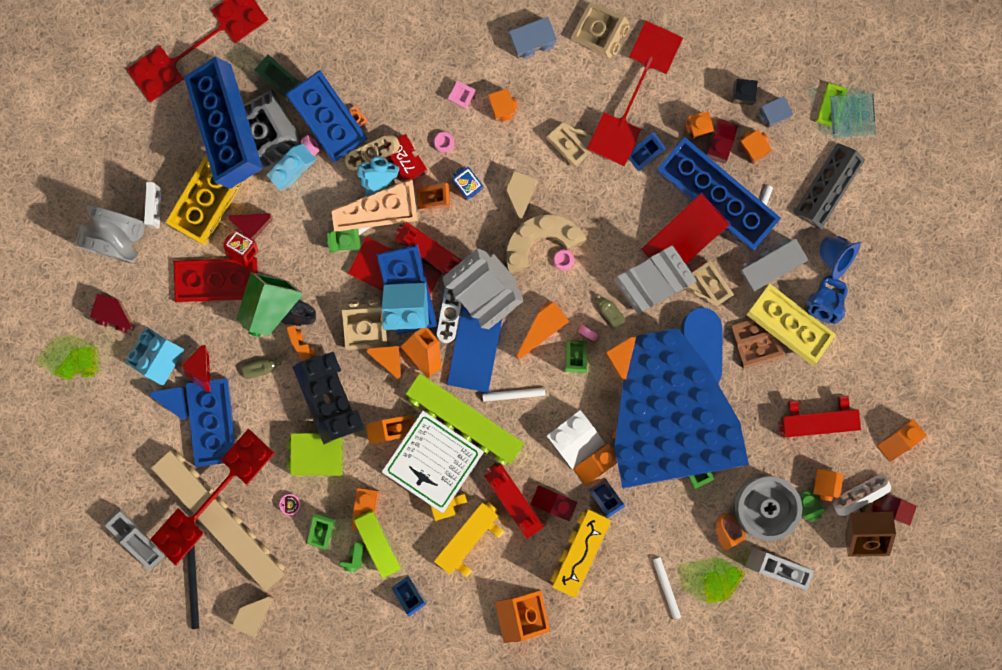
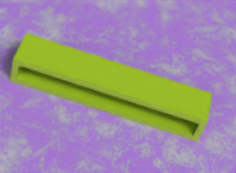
[406,374,525,465]

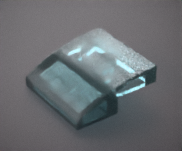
[830,93,876,138]

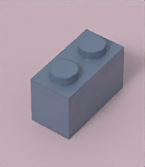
[509,17,557,59]

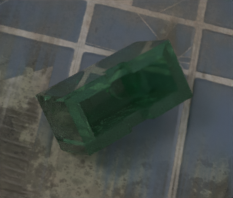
[254,54,300,101]

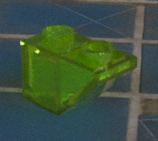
[54,347,101,380]
[701,567,745,604]

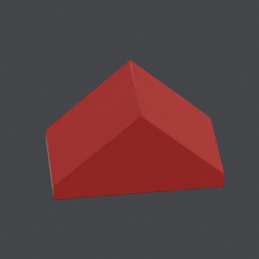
[181,345,211,392]

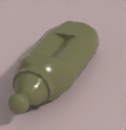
[595,294,626,329]
[242,359,281,379]

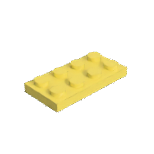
[746,284,836,366]

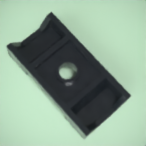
[292,351,365,445]

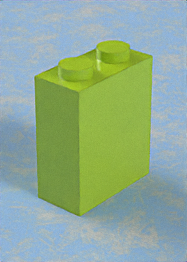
[287,433,343,476]

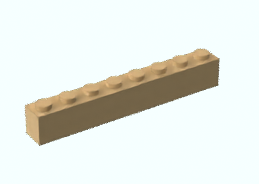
[152,451,286,591]

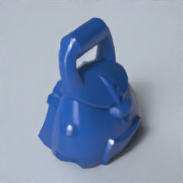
[807,276,848,324]

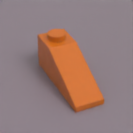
[517,301,569,360]

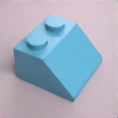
[382,282,429,330]

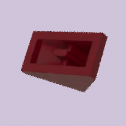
[229,213,273,240]
[872,495,917,526]

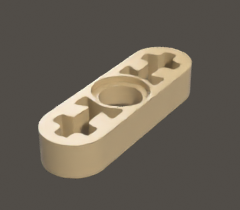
[345,135,399,170]

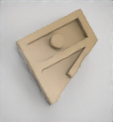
[547,123,593,168]
[685,260,734,306]

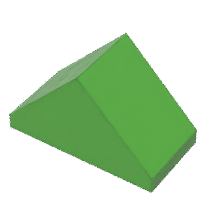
[565,340,587,373]
[307,513,337,550]

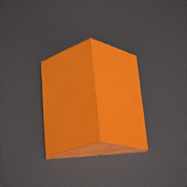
[604,337,636,380]

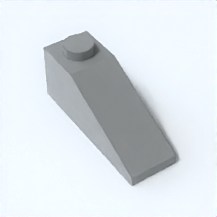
[745,547,814,590]

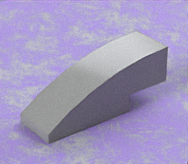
[104,507,165,571]

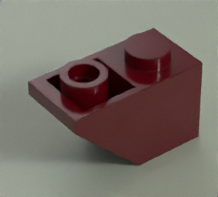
[90,293,134,333]

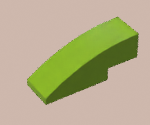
[353,509,402,578]

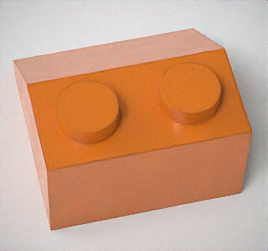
[495,590,550,643]

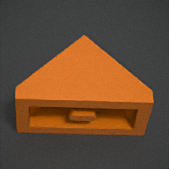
[417,183,450,209]
[366,346,402,379]

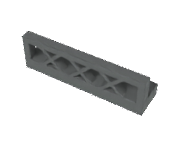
[794,143,865,229]

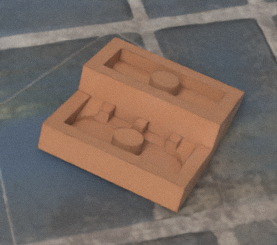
[731,320,784,369]

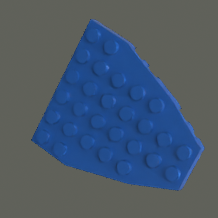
[614,328,749,489]

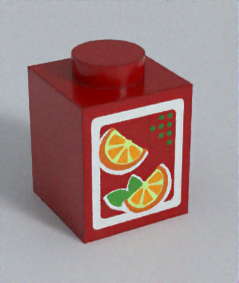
[223,230,258,267]

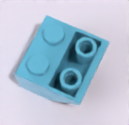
[125,326,184,386]

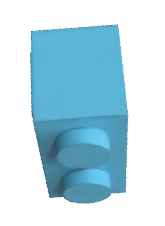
[267,144,317,191]

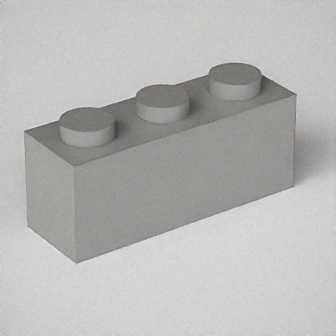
[739,238,808,293]

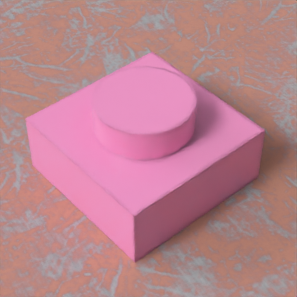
[448,81,476,109]

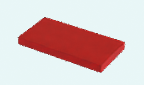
[641,193,730,264]
[348,237,441,295]
[174,258,258,303]

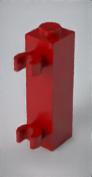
[394,222,463,275]
[778,396,861,438]
[484,463,544,539]

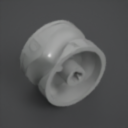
[73,205,147,264]
[734,476,802,541]

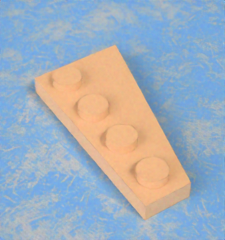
[331,178,417,232]

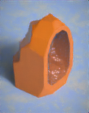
[716,513,746,551]

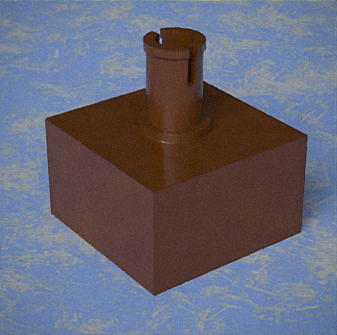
[845,503,896,557]

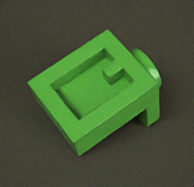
[326,229,360,253]
[799,488,825,522]
[339,542,365,572]

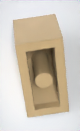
[504,171,538,221]
[231,596,274,638]

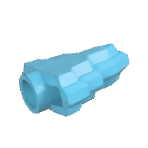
[357,157,399,196]

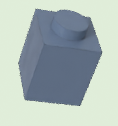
[758,96,793,128]

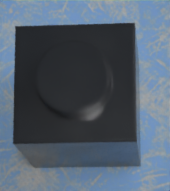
[732,79,758,105]

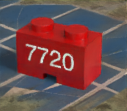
[384,134,428,182]

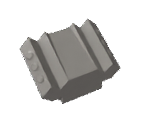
[244,89,301,171]
[613,246,697,314]
[443,249,523,329]

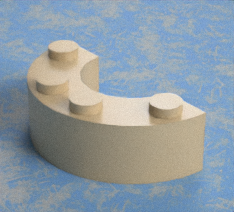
[506,215,587,274]

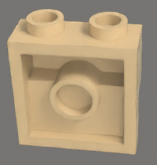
[571,2,630,59]
[342,299,388,350]

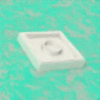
[144,182,162,229]

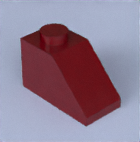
[706,118,738,164]
[530,485,578,522]

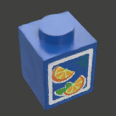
[452,166,484,201]

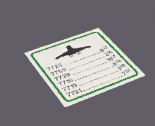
[382,411,484,513]

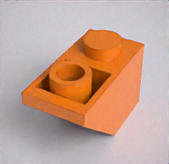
[401,327,441,378]

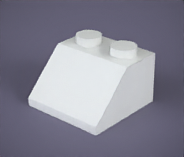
[547,410,605,469]

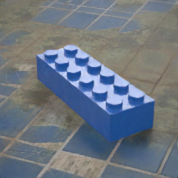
[184,56,263,189]
[656,137,781,252]

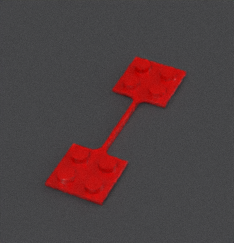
[127,0,269,103]
[587,21,683,167]
[150,428,275,566]

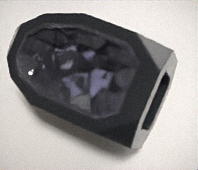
[281,300,316,326]

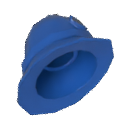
[819,236,861,280]

